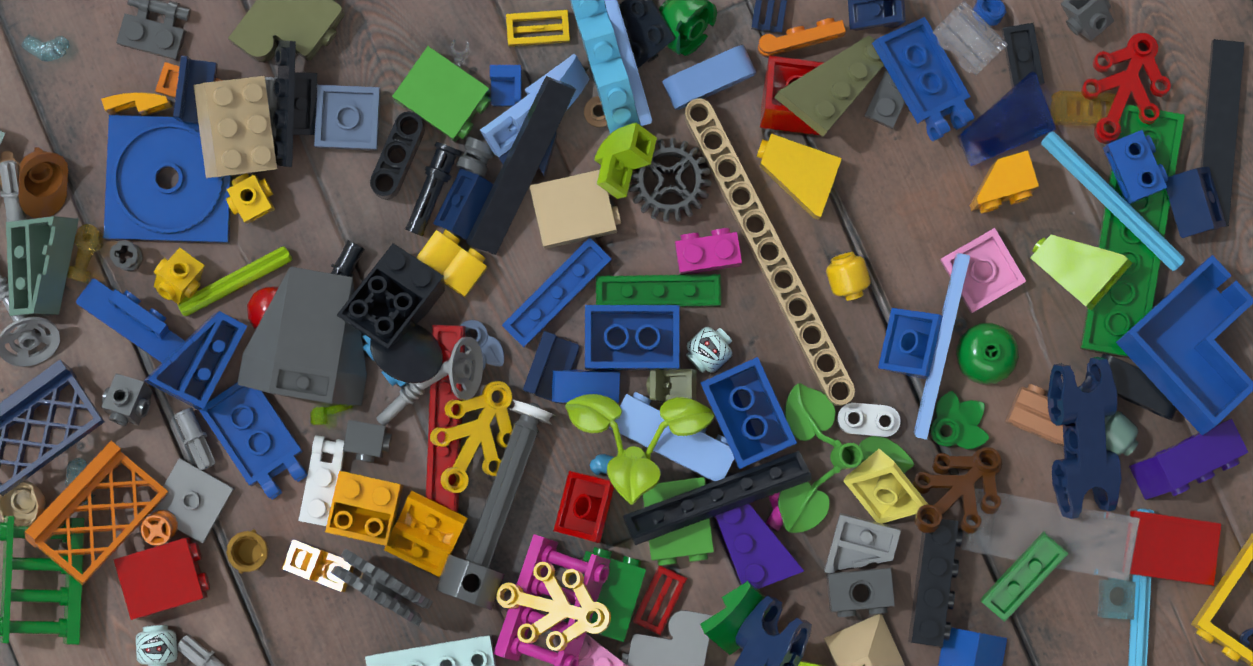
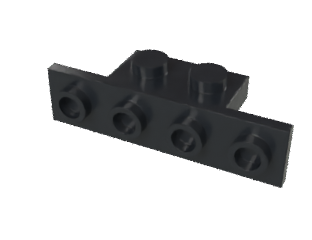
[273,40,317,167]

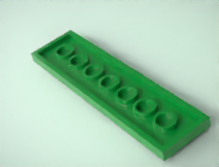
[1080,104,1185,358]

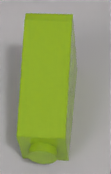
[1030,234,1133,310]

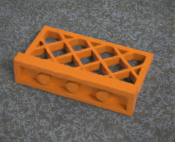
[25,440,168,585]

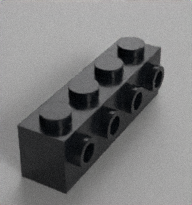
[908,519,963,647]

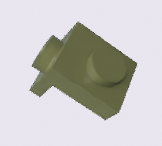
[646,369,697,402]

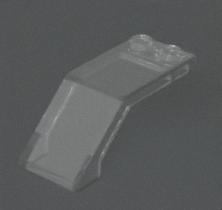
[961,488,1140,581]

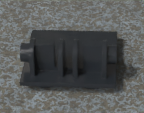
[619,0,676,69]

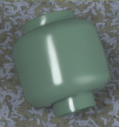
[1105,411,1139,456]

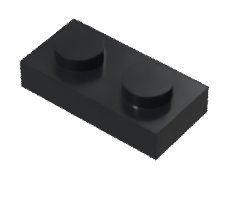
[1002,22,1045,90]

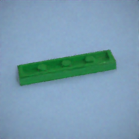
[596,274,721,307]

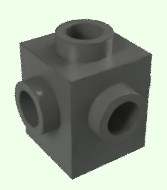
[1060,0,1114,41]
[102,373,153,426]

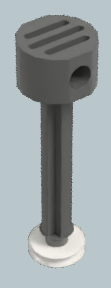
[436,400,555,610]

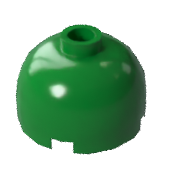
[659,0,717,56]
[956,323,1019,385]

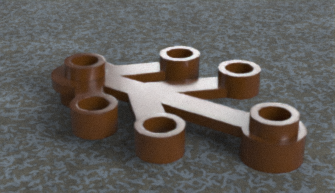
[913,447,1002,534]

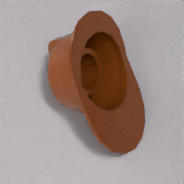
[18,147,68,218]

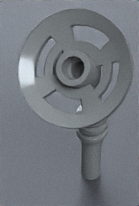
[0,275,60,367]
[376,337,483,426]

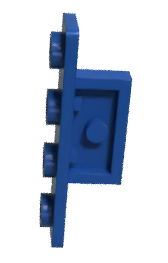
[76,279,185,363]

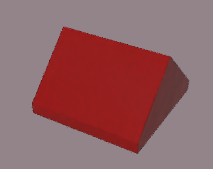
[553,471,615,543]

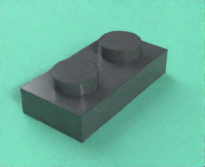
[864,69,905,129]

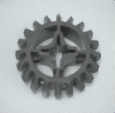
[629,138,712,222]

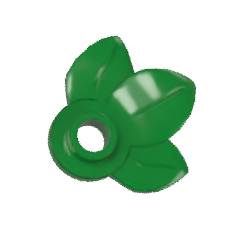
[930,391,989,449]

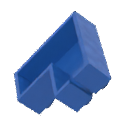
[1116,255,1253,435]

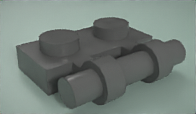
[116,0,191,61]

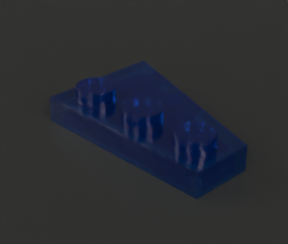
[958,71,1056,166]

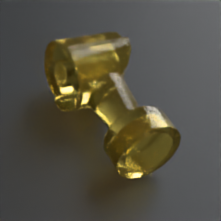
[67,224,104,284]

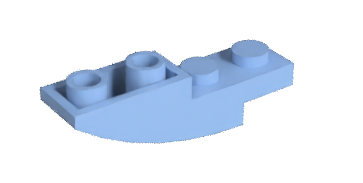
[480,54,589,157]

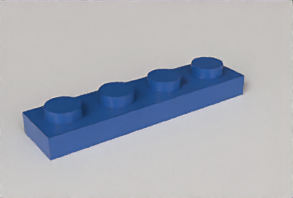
[502,237,612,348]

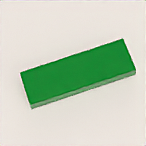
[981,531,1068,622]

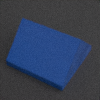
[878,308,943,379]
[938,627,1007,666]

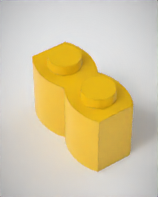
[416,229,487,298]

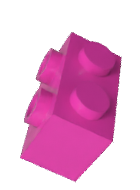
[675,228,742,275]

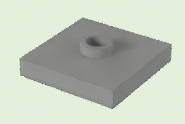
[150,458,235,543]

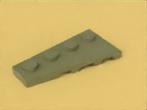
[774,35,884,137]

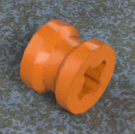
[141,510,178,546]

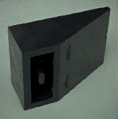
[337,243,445,350]

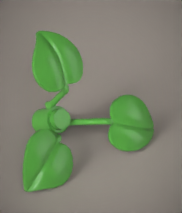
[778,383,914,533]

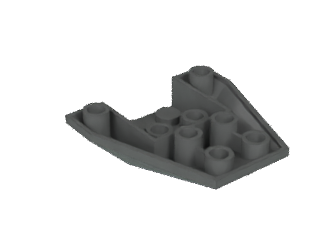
[237,266,367,406]

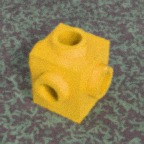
[226,173,275,224]
[153,247,205,305]

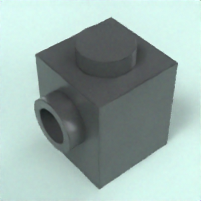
[343,420,392,463]

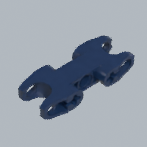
[1047,357,1121,519]
[734,596,812,666]

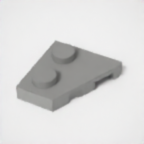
[824,513,901,573]

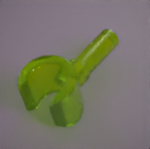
[310,404,353,425]

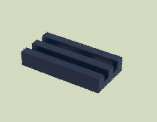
[751,0,787,34]

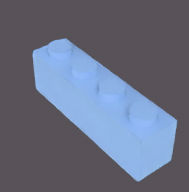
[609,392,734,482]

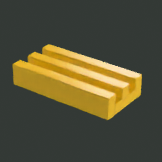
[506,10,570,47]

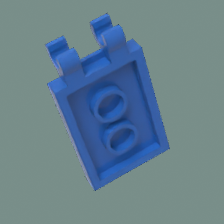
[872,17,975,141]
[199,382,308,500]

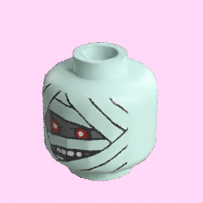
[686,327,732,373]
[135,625,177,666]

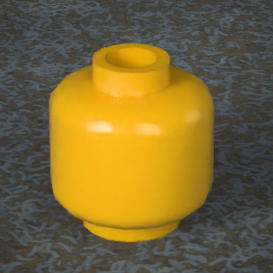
[826,252,871,301]

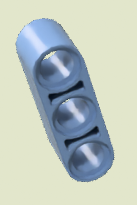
[662,45,757,110]

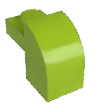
[594,123,657,199]

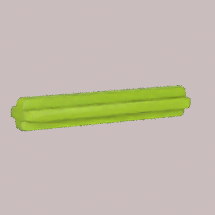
[177,246,292,316]

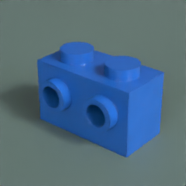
[1103,130,1168,204]

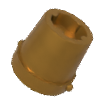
[226,529,268,574]

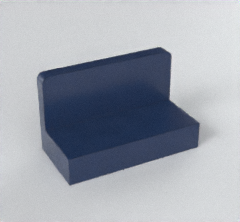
[173,55,218,124]
[1165,166,1226,238]
[433,168,494,240]
[523,331,579,403]

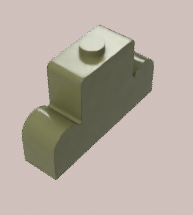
[228,0,345,62]

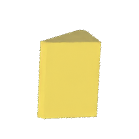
[844,449,928,524]

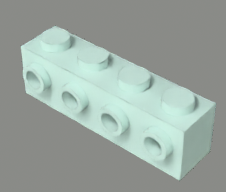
[365,635,497,666]

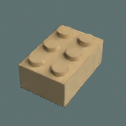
[193,76,277,178]

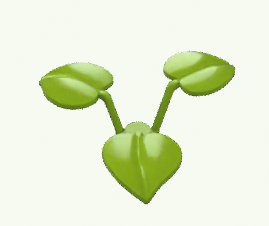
[565,394,714,505]

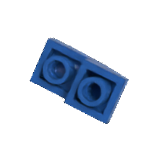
[552,370,620,403]

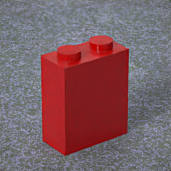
[113,538,210,620]

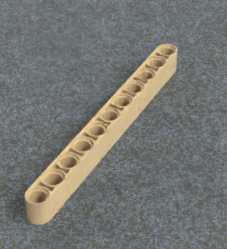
[685,98,855,406]

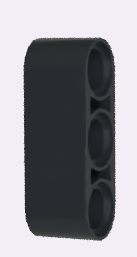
[370,111,425,200]
[1099,354,1177,420]

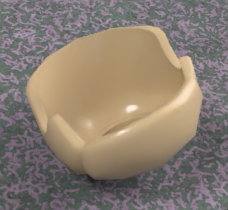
[0,480,46,526]

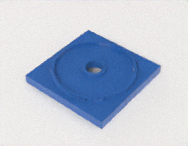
[103,115,232,243]

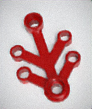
[1081,33,1171,144]

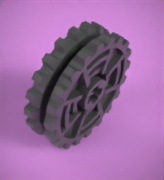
[330,548,433,626]

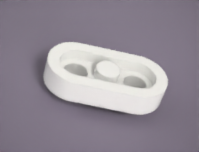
[837,403,900,437]

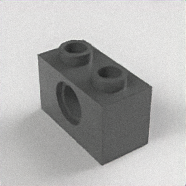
[826,568,895,617]

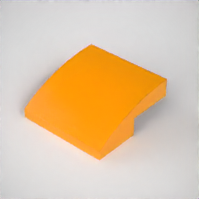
[384,491,468,577]

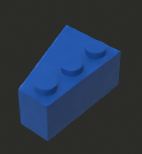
[144,311,247,410]

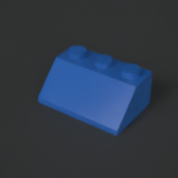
[700,357,797,469]

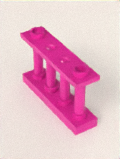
[493,534,611,666]

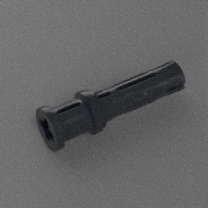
[405,141,462,237]

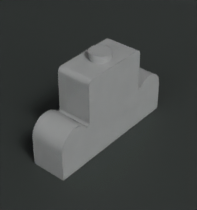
[622,610,713,666]

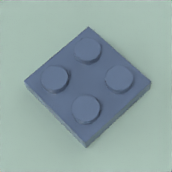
[314,85,381,151]

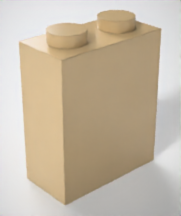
[530,170,621,249]

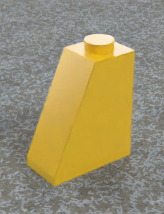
[756,134,842,220]

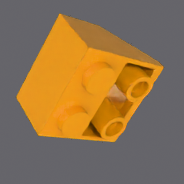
[970,150,1039,214]
[325,471,404,546]

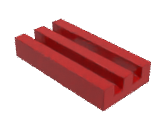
[632,566,687,635]

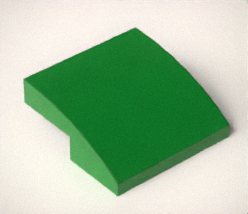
[700,581,771,655]

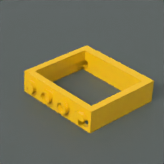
[1191,533,1253,666]

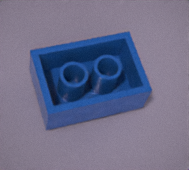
[585,305,679,370]

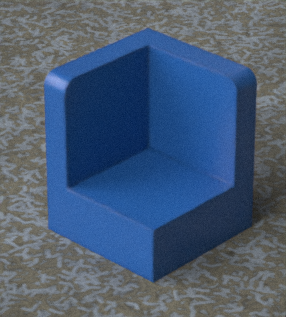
[490,65,522,107]

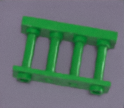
[0,516,84,645]

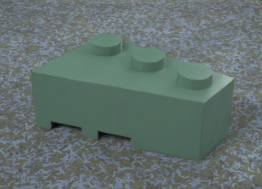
[6,216,79,317]

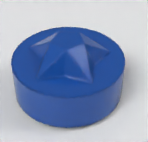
[973,0,1006,26]

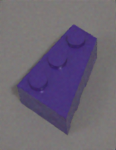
[1129,418,1249,500]
[715,504,804,589]

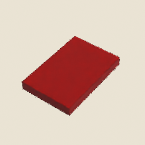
[1123,511,1221,586]

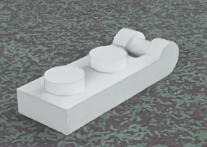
[299,435,345,526]

